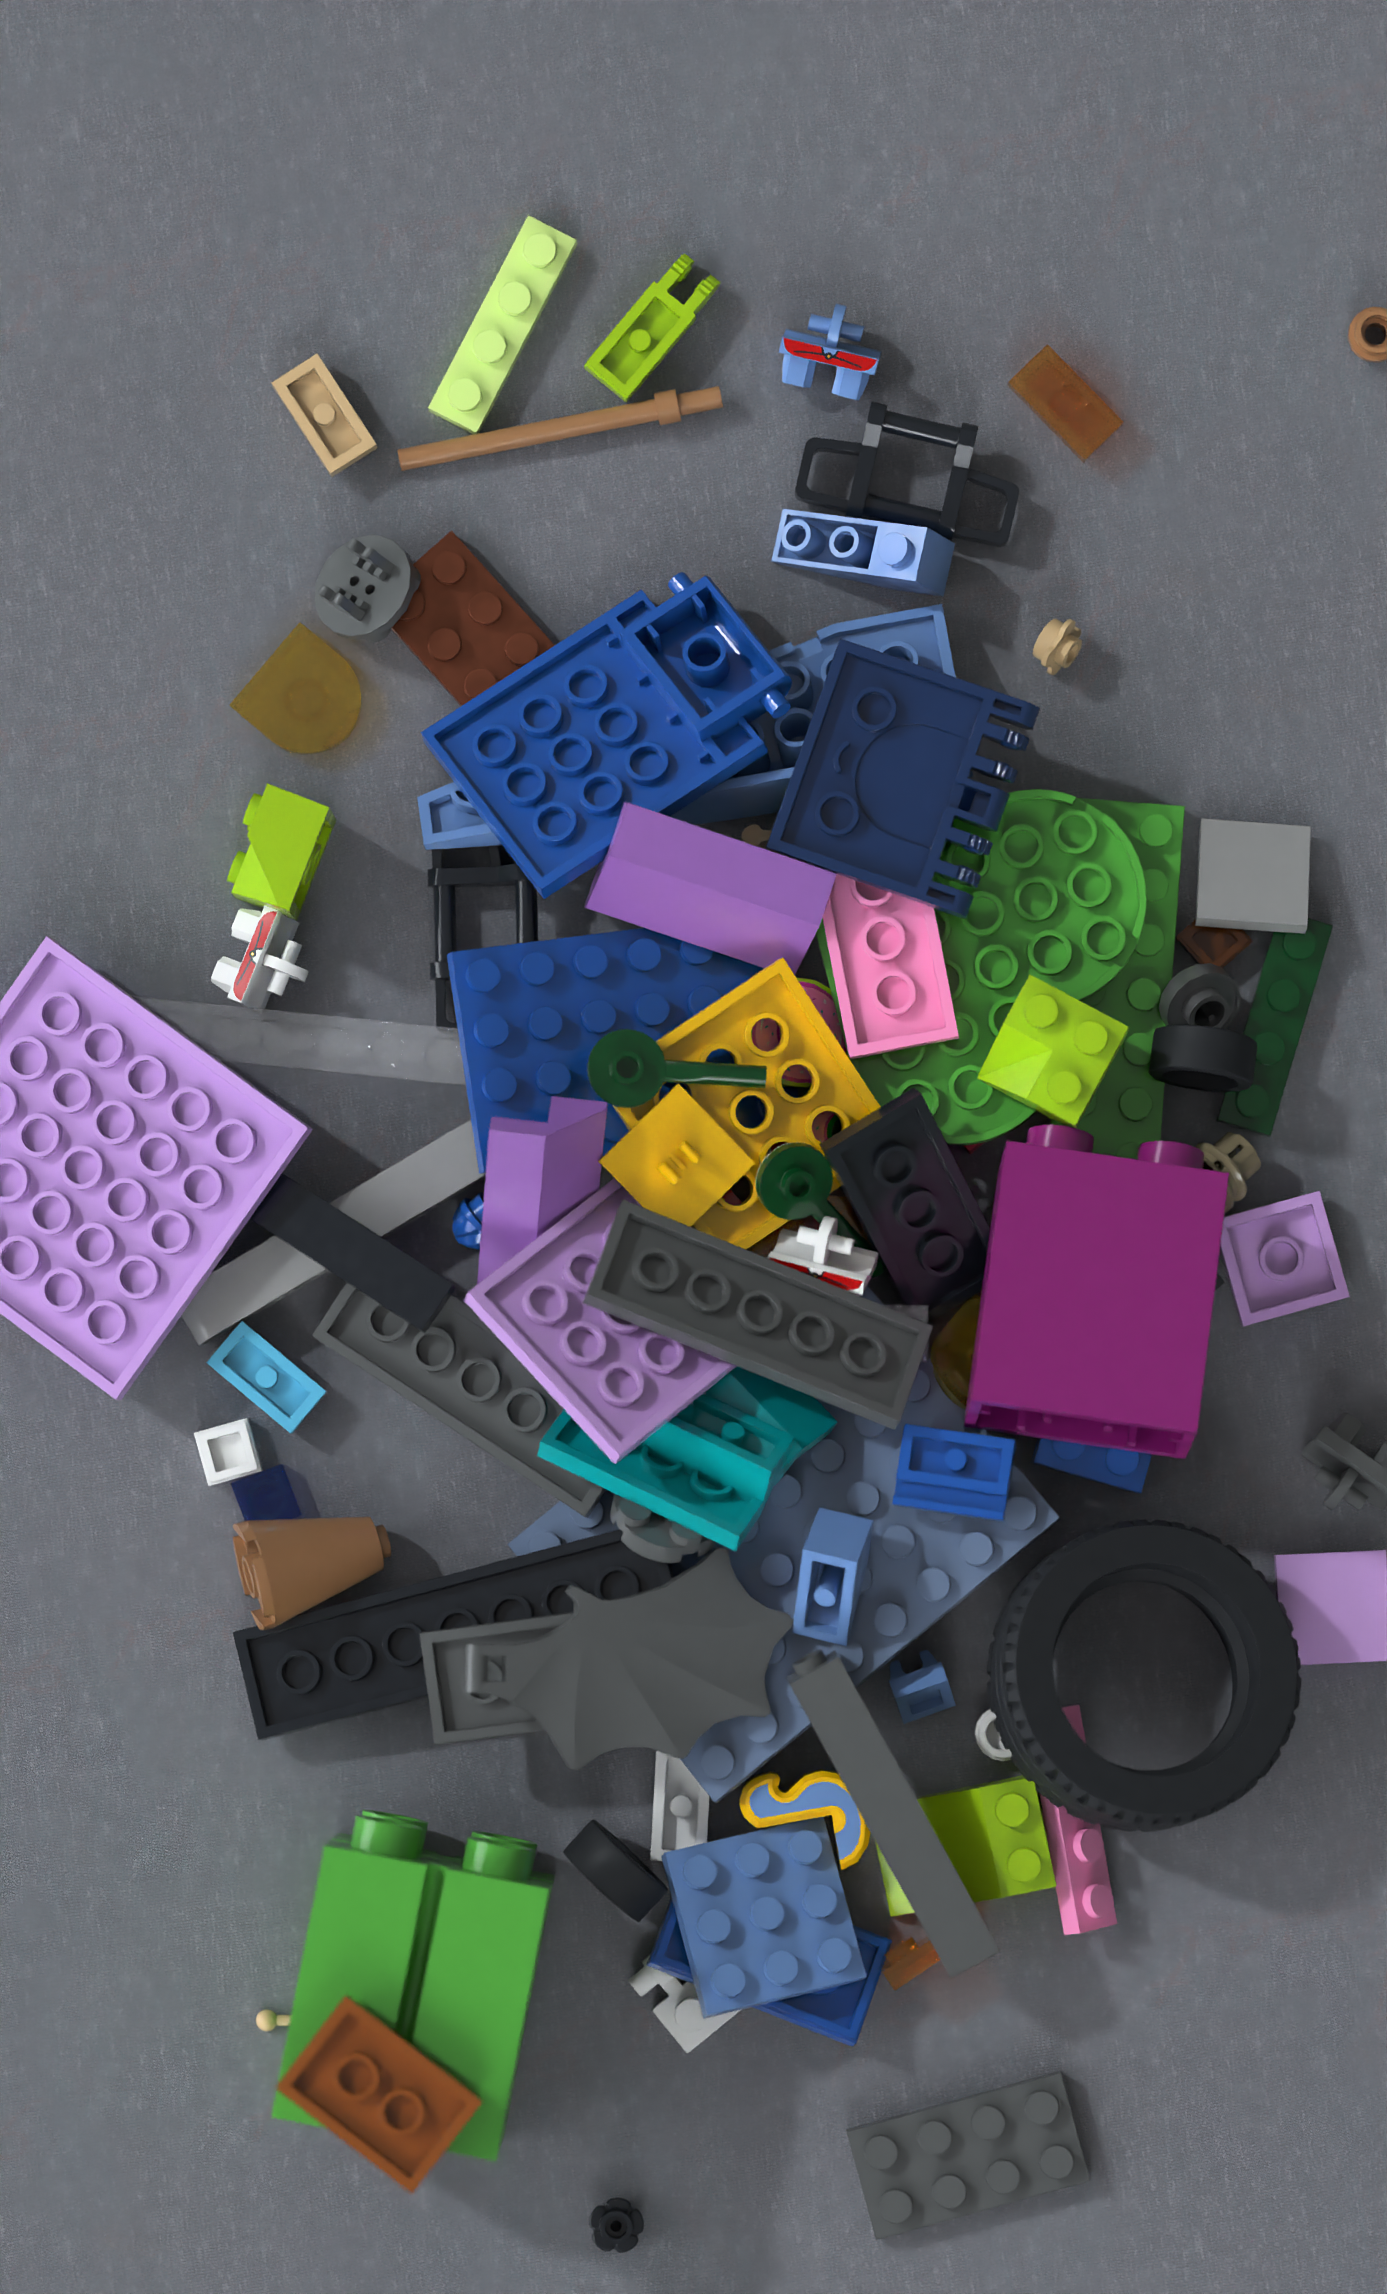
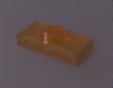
[1007,344,1124,463]

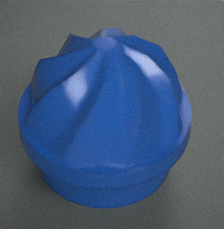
[452,1192,484,1250]

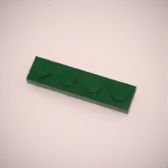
[1216,918,1333,1137]

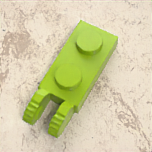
[584,253,721,403]

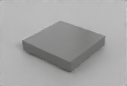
[1195,818,1311,934]

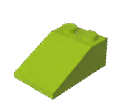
[874,1775,1057,1917]

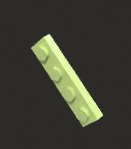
[428,215,577,434]

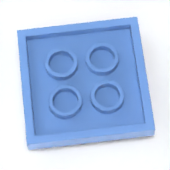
[661,1817,867,2019]

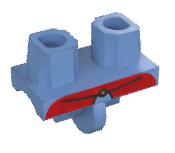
[779,304,881,400]

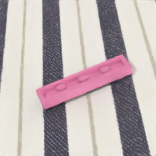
[1039,1705,1117,1935]

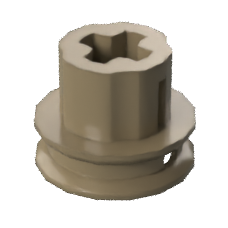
[1195,1132,1261,1213]

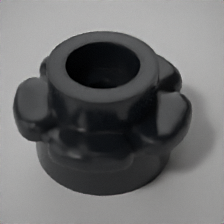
[589,2198,644,2253]

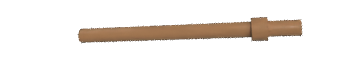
[397,386,723,471]

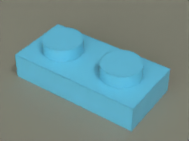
[206,1321,327,1434]

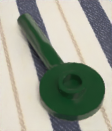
[587,1029,767,1108]
[756,1142,884,1278]

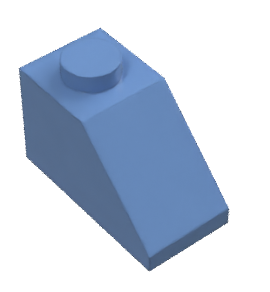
[792,1507,873,1646]

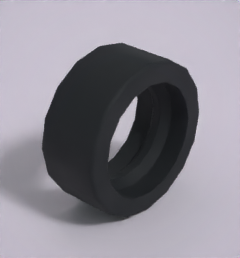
[1149,1024,1258,1092]
[563,1819,668,1922]

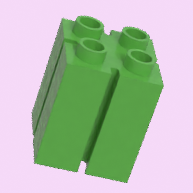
[271,1809,555,2161]

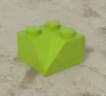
[227,783,336,921]
[977,974,1129,1128]

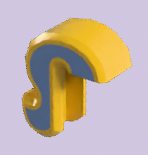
[739,1769,871,1870]

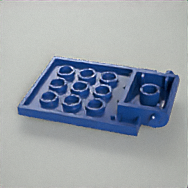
[421,572,792,899]

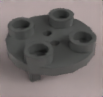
[314,534,421,642]

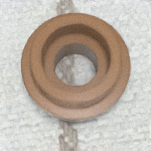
[1348,307,1387,362]

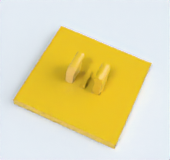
[598,1083,755,1227]

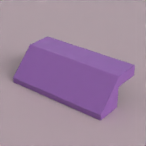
[584,802,837,975]
[477,1096,608,1285]

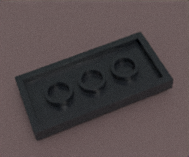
[819,1087,990,1324]

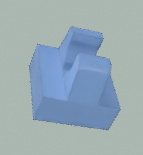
[889,1650,956,1724]

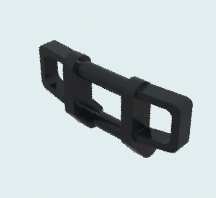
[795,402,1019,547]
[427,845,538,1034]

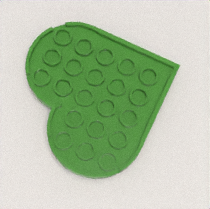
[816,789,1147,1146]

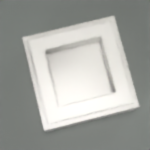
[194,1418,263,1486]

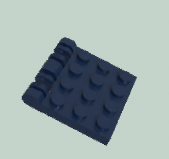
[766,638,1040,918]

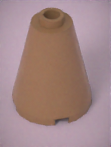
[233,1516,391,1630]

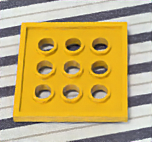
[613,958,881,1250]

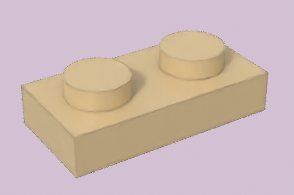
[271,353,378,477]

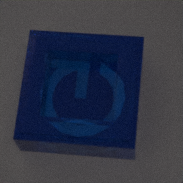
[231,1464,303,1520]

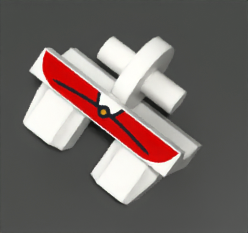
[211,906,309,1014]
[768,1216,878,1296]

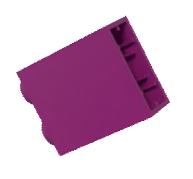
[964,1125,1229,1459]

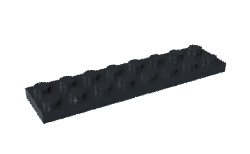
[233,1529,674,1741]

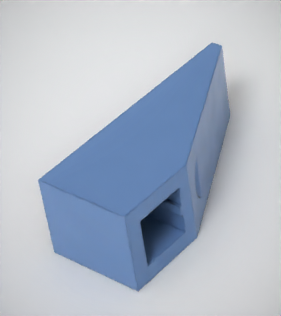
[771,508,955,596]

